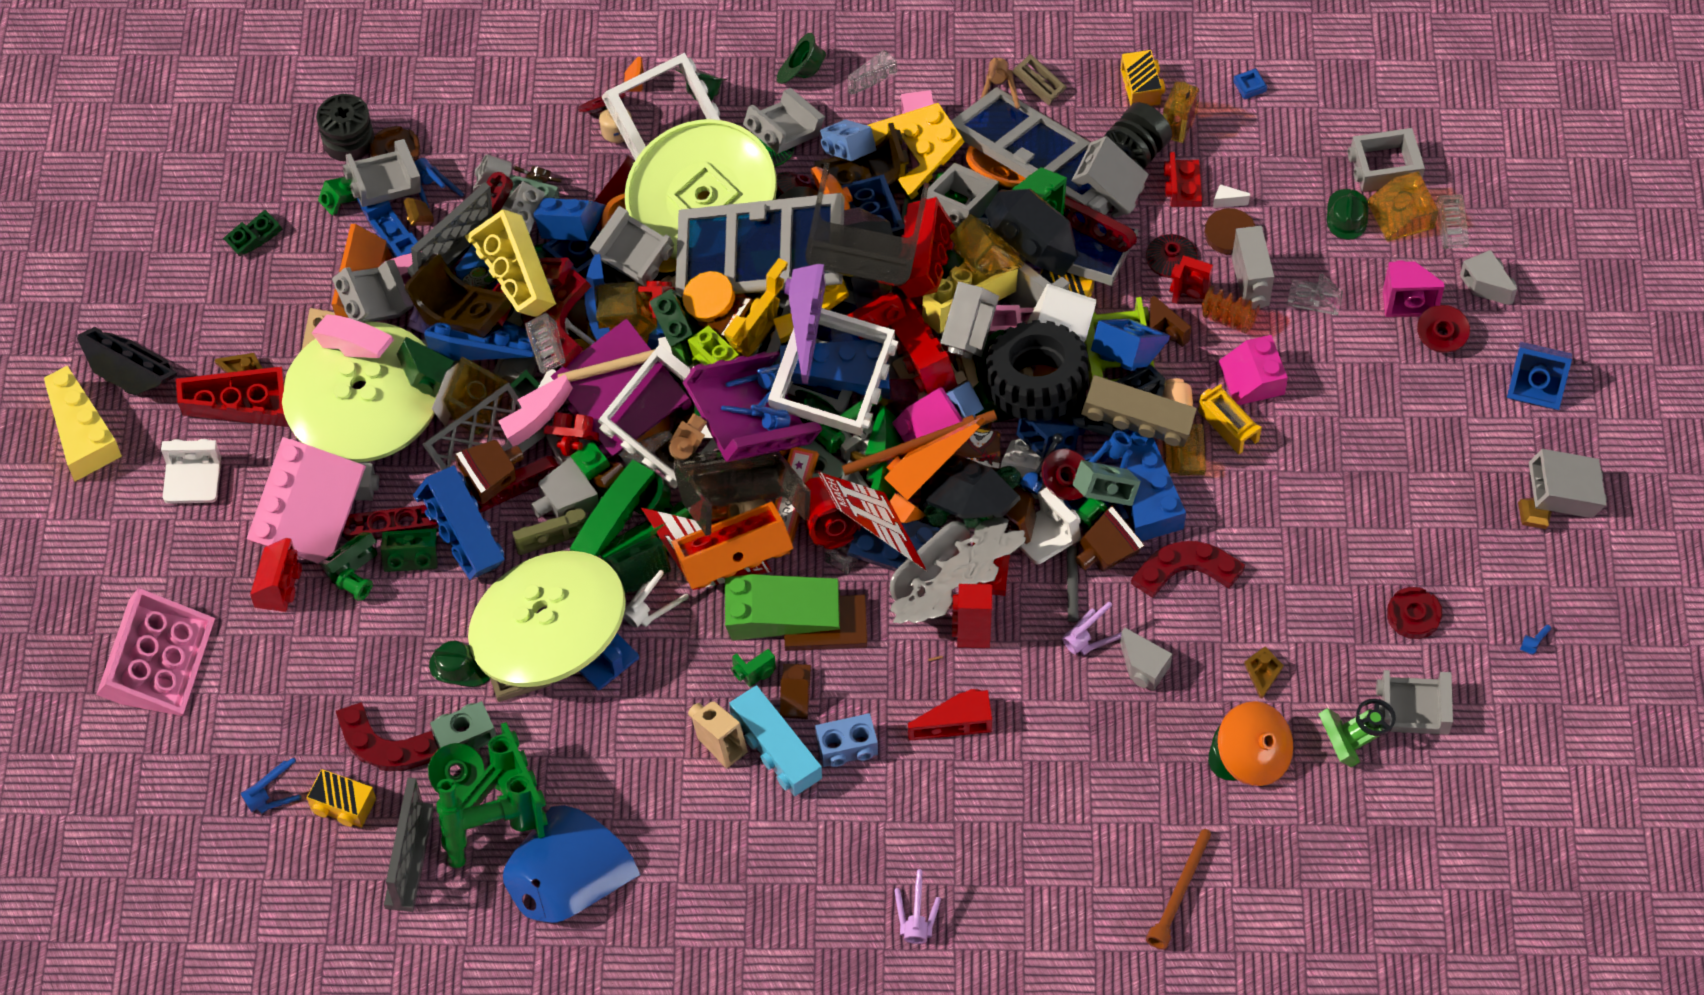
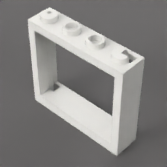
[602,53,720,161]
[768,308,898,436]
[598,344,717,489]

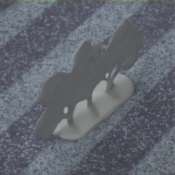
[890,517,1026,624]

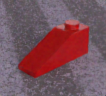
[908,689,992,741]

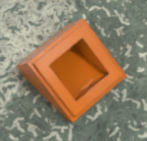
[624,57,644,92]
[890,494,924,523]

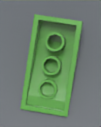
[725,574,840,641]

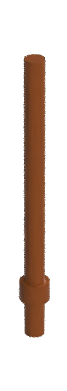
[842,410,997,476]

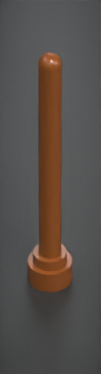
[1145,829,1211,950]

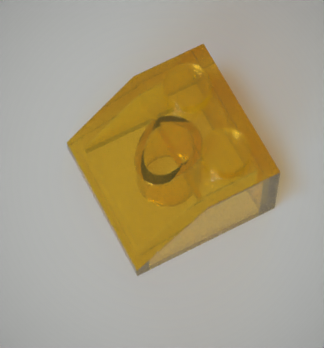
[1368,171,1438,242]
[949,214,1024,277]
[594,282,657,340]
[443,357,508,436]

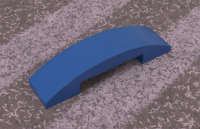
[357,198,418,258]
[585,254,610,342]

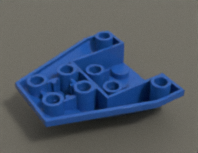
[424,320,544,361]

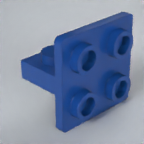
[578,633,639,690]

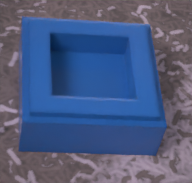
[1233,68,1267,100]

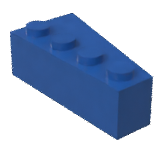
[780,340,890,399]
[1126,430,1186,541]
[413,465,505,580]

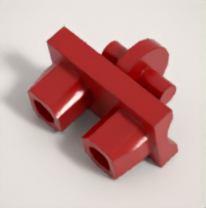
[544,412,599,457]

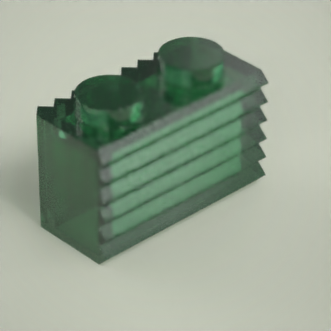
[606,535,671,593]

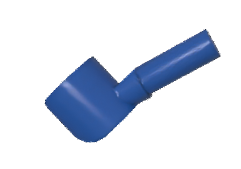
[1520,625,1551,655]

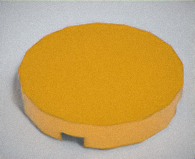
[682,271,735,322]

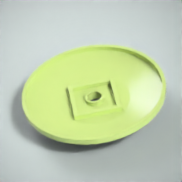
[625,119,777,262]
[282,322,437,463]
[468,551,626,687]

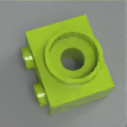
[688,325,740,366]

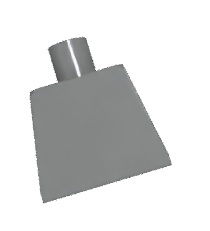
[531,458,599,518]

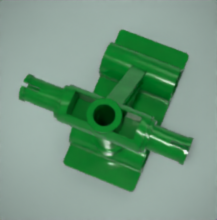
[436,722,548,868]

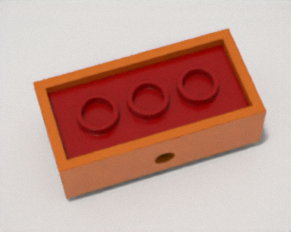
[671,501,794,589]

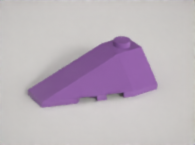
[785,264,826,384]

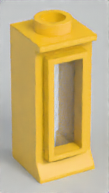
[1198,384,1262,455]

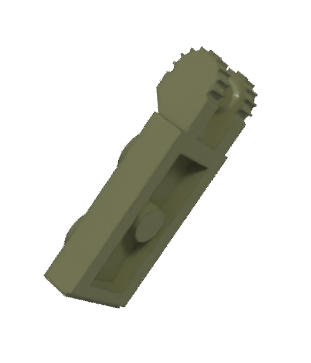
[513,508,587,555]

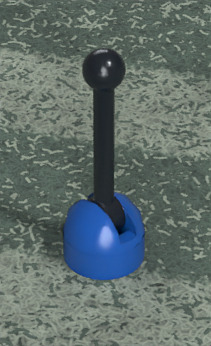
[1019,433,1063,495]

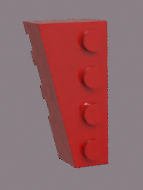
[896,197,957,299]
[885,298,958,395]
[176,366,289,427]

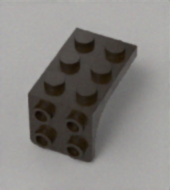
[814,123,909,193]
[405,253,512,338]

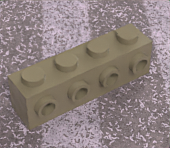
[1081,375,1197,447]

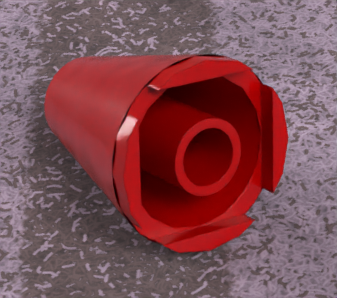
[802,477,862,549]

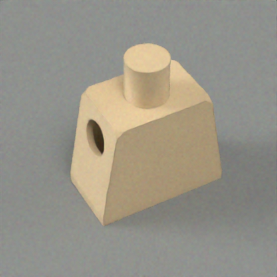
[688,702,748,769]

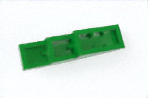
[865,406,901,501]
[570,460,655,557]

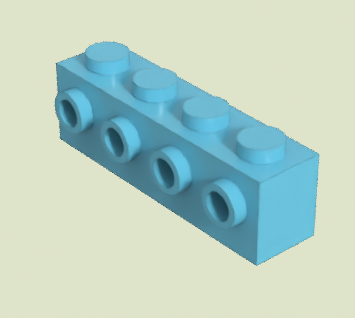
[729,685,822,797]

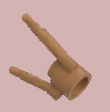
[980,58,1020,109]

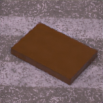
[784,595,867,651]

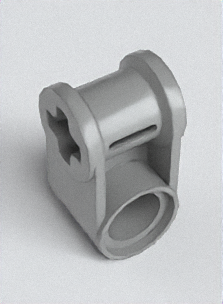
[473,154,512,197]

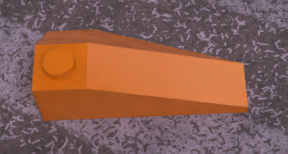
[884,417,985,500]

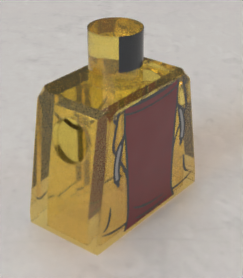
[1163,81,1199,143]

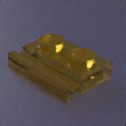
[1164,424,1206,475]

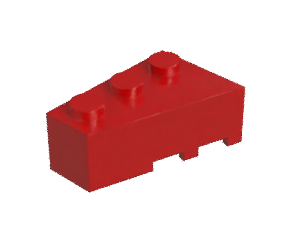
[952,584,992,648]

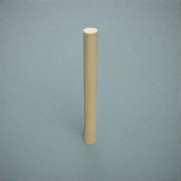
[558,349,655,382]

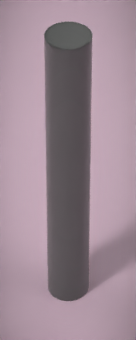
[1067,546,1079,623]

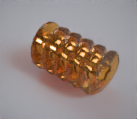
[1202,285,1260,334]

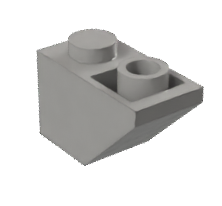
[1460,250,1517,305]

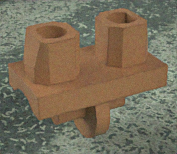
[669,414,707,460]

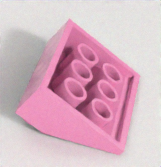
[247,437,366,564]
[96,588,215,716]

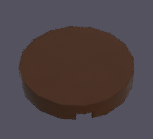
[370,126,421,162]
[1205,208,1256,255]

